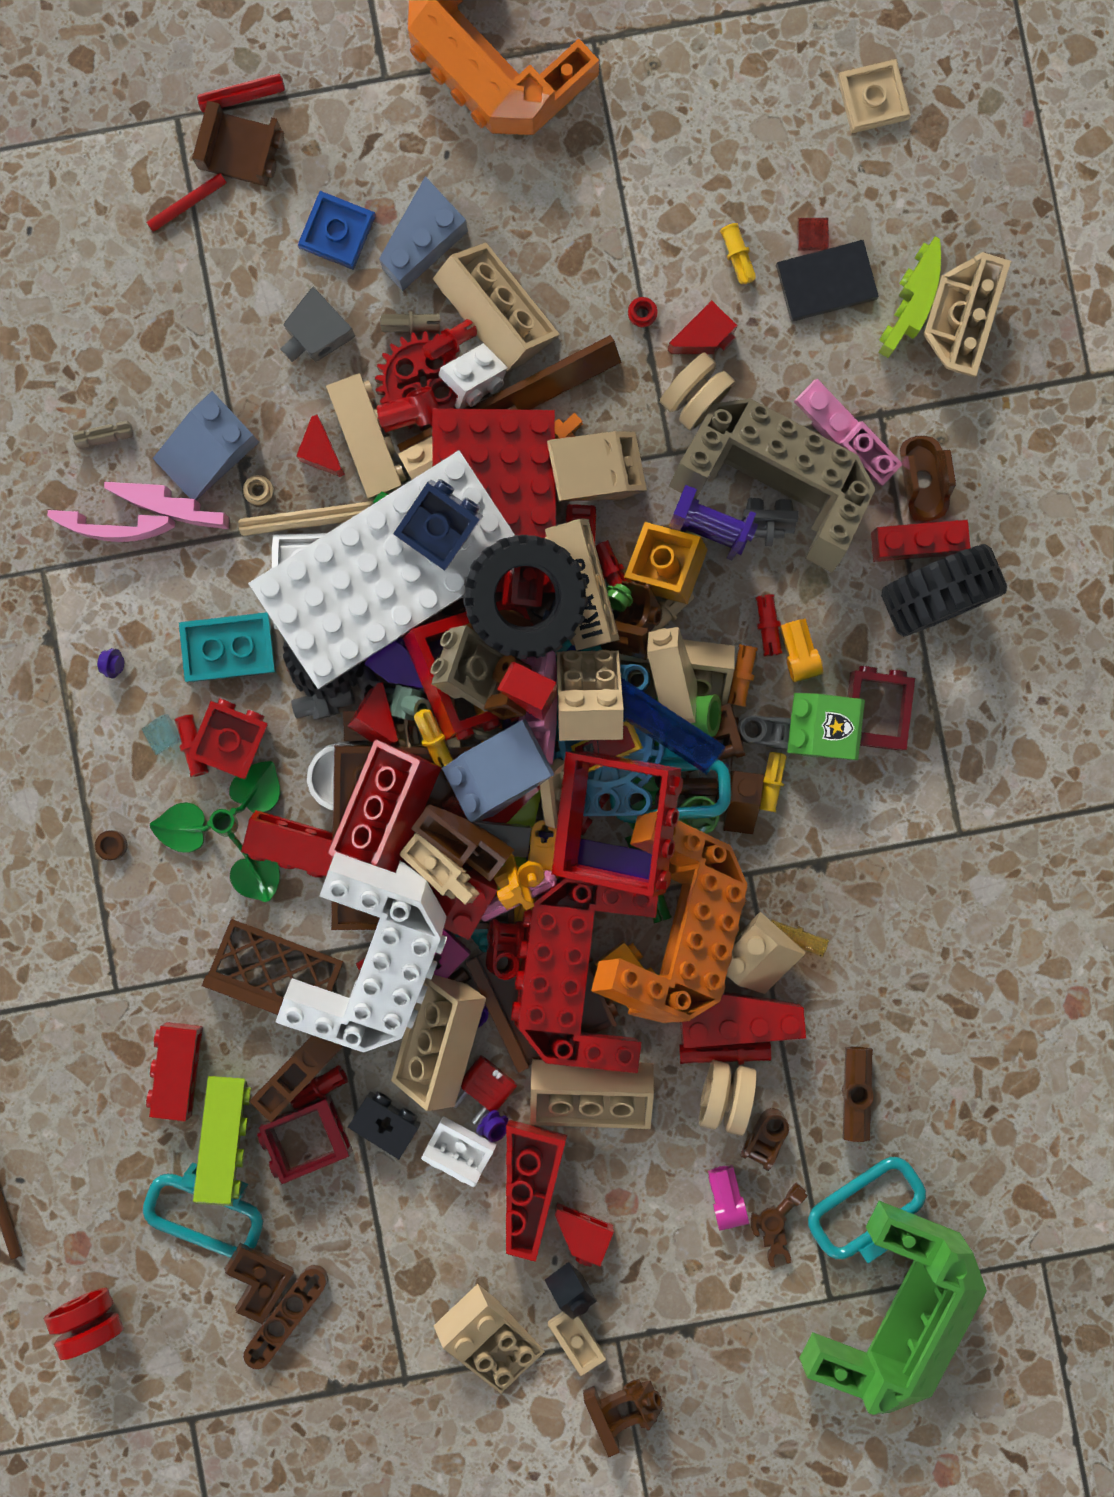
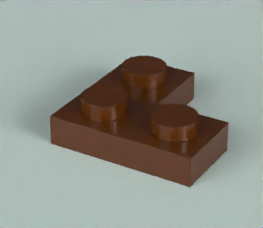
[224,1243,294,1325]

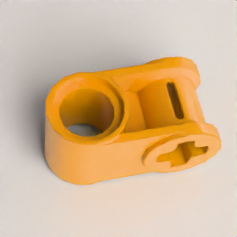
[528,820,560,879]

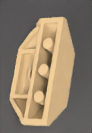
[923,252,1011,377]

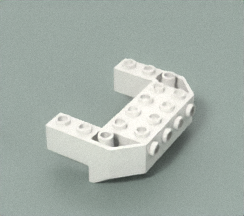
[275,852,447,1053]

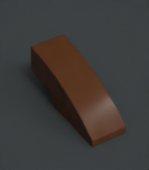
[411,805,514,881]

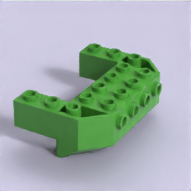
[799,1201,987,1415]

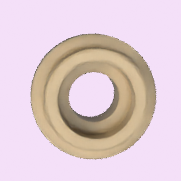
[243,475,273,505]

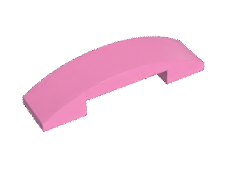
[47,510,175,542]

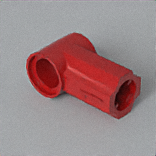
[376,386,439,433]

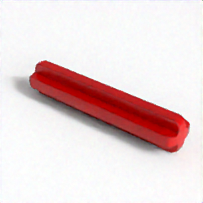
[197,74,285,112]

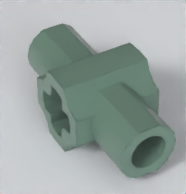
[385,684,431,721]

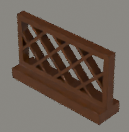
[202,919,344,1015]

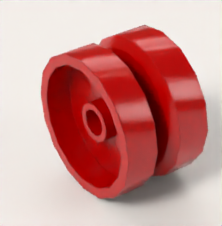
[43,1287,124,1360]

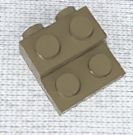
[431,625,504,711]

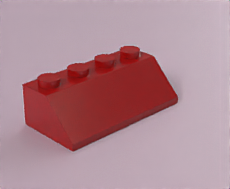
[328,739,442,873]

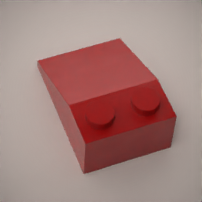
[402,859,498,940]

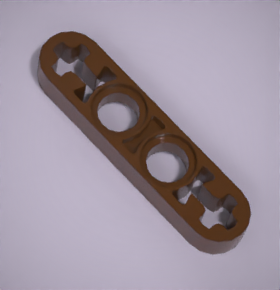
[243,1265,328,1370]

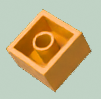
[624,522,708,605]

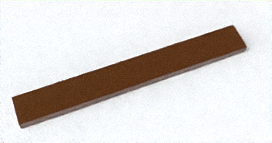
[397,335,622,452]

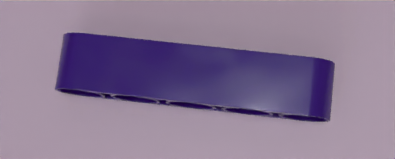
[526,831,652,879]

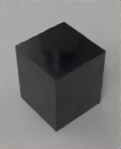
[544,1262,597,1320]

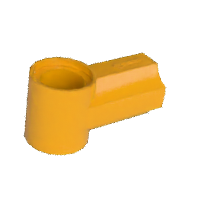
[780,618,823,682]

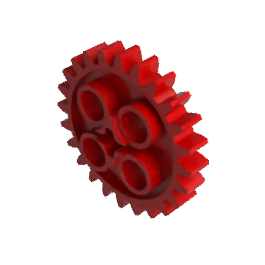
[375,331,465,431]

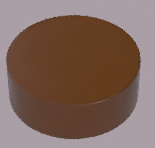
[95,830,127,861]

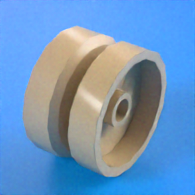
[660,352,736,431]
[699,1060,756,1136]

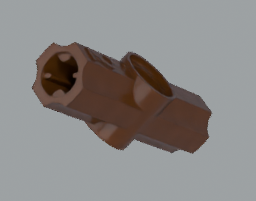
[841,1046,874,1142]

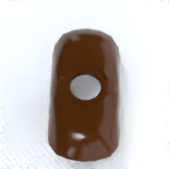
[900,436,956,521]

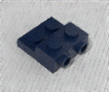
[393,479,483,571]

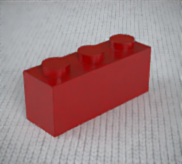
[871,519,970,562]
[241,810,332,878]
[146,1022,203,1121]

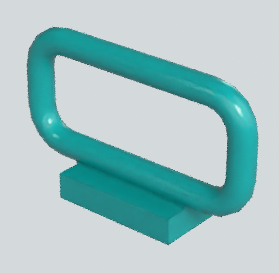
[610,743,731,823]
[808,1157,926,1263]
[143,1162,264,1258]

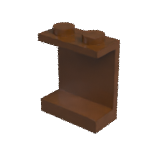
[192,101,284,187]

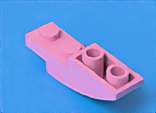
[794,379,902,486]

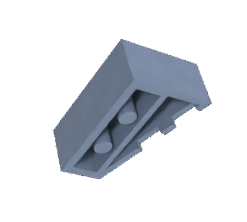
[379,176,468,291]

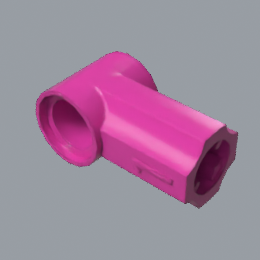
[708,1165,749,1231]

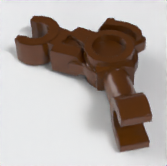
[750,1182,808,1267]

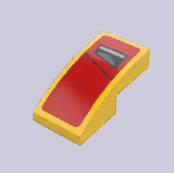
[571,720,643,773]

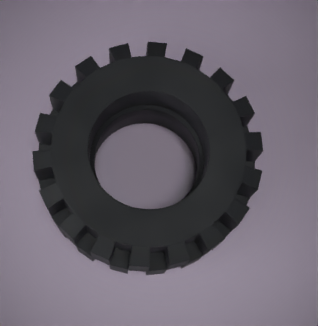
[283,642,365,699]

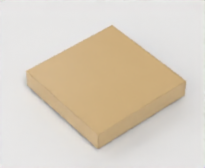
[837,59,911,134]

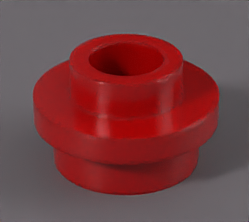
[628,297,658,328]

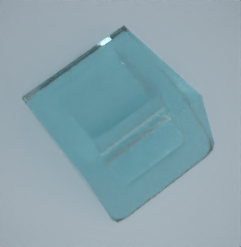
[142,714,181,755]

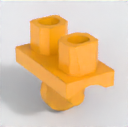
[494,854,545,911]

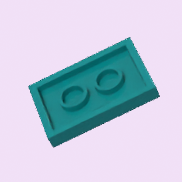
[178,612,276,683]

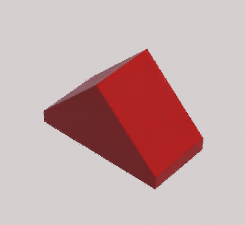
[296,414,345,477]
[497,662,558,721]
[347,682,398,746]

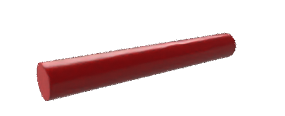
[146,173,227,232]

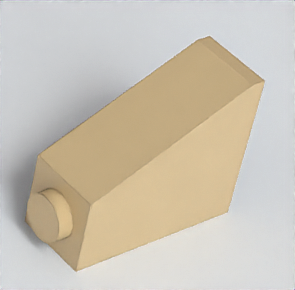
[647,627,697,728]

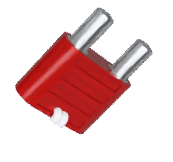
[454,1055,518,1127]

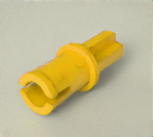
[720,223,756,285]
[414,709,454,769]
[759,752,787,813]

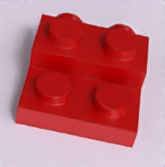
[188,698,268,780]

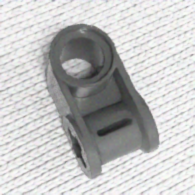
[738,715,791,750]

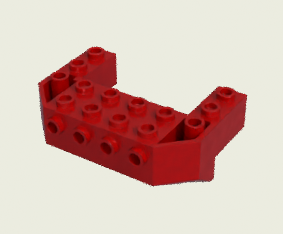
[511,877,658,1073]

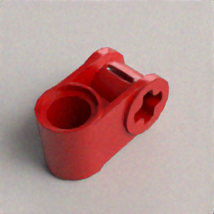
[486,919,524,980]

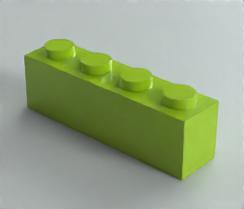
[193,1076,251,1206]

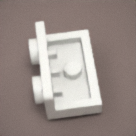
[438,343,508,409]
[421,1116,497,1187]

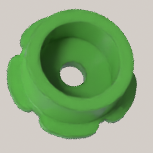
[606,584,633,612]

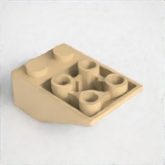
[547,431,647,501]
[557,650,624,741]
[434,1284,545,1394]

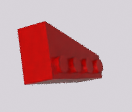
[680,992,806,1048]
[506,1120,567,1262]

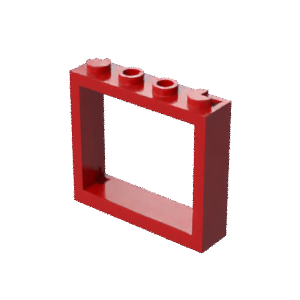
[403,600,533,741]
[551,750,683,897]

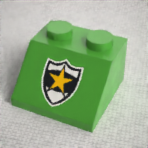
[787,693,865,760]

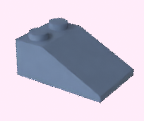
[153,391,259,500]
[442,719,555,823]

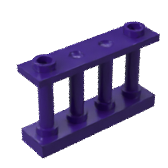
[668,485,758,561]

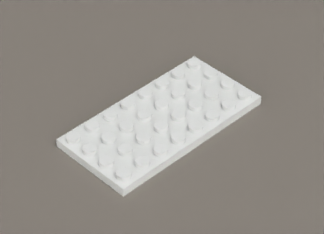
[248,450,515,690]

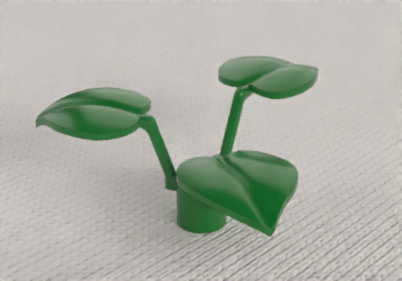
[150,761,280,902]

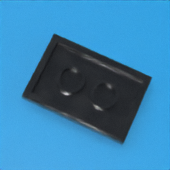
[776,240,879,322]

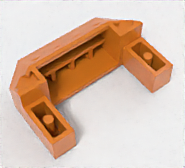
[408,0,599,135]
[591,811,748,1023]

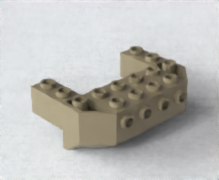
[669,398,875,573]

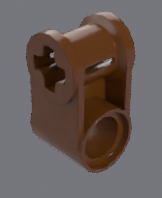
[740,1108,789,1171]

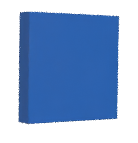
[298,191,376,270]

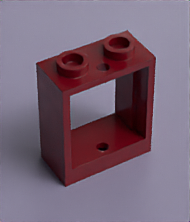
[847,666,916,751]
[257,1095,353,1185]

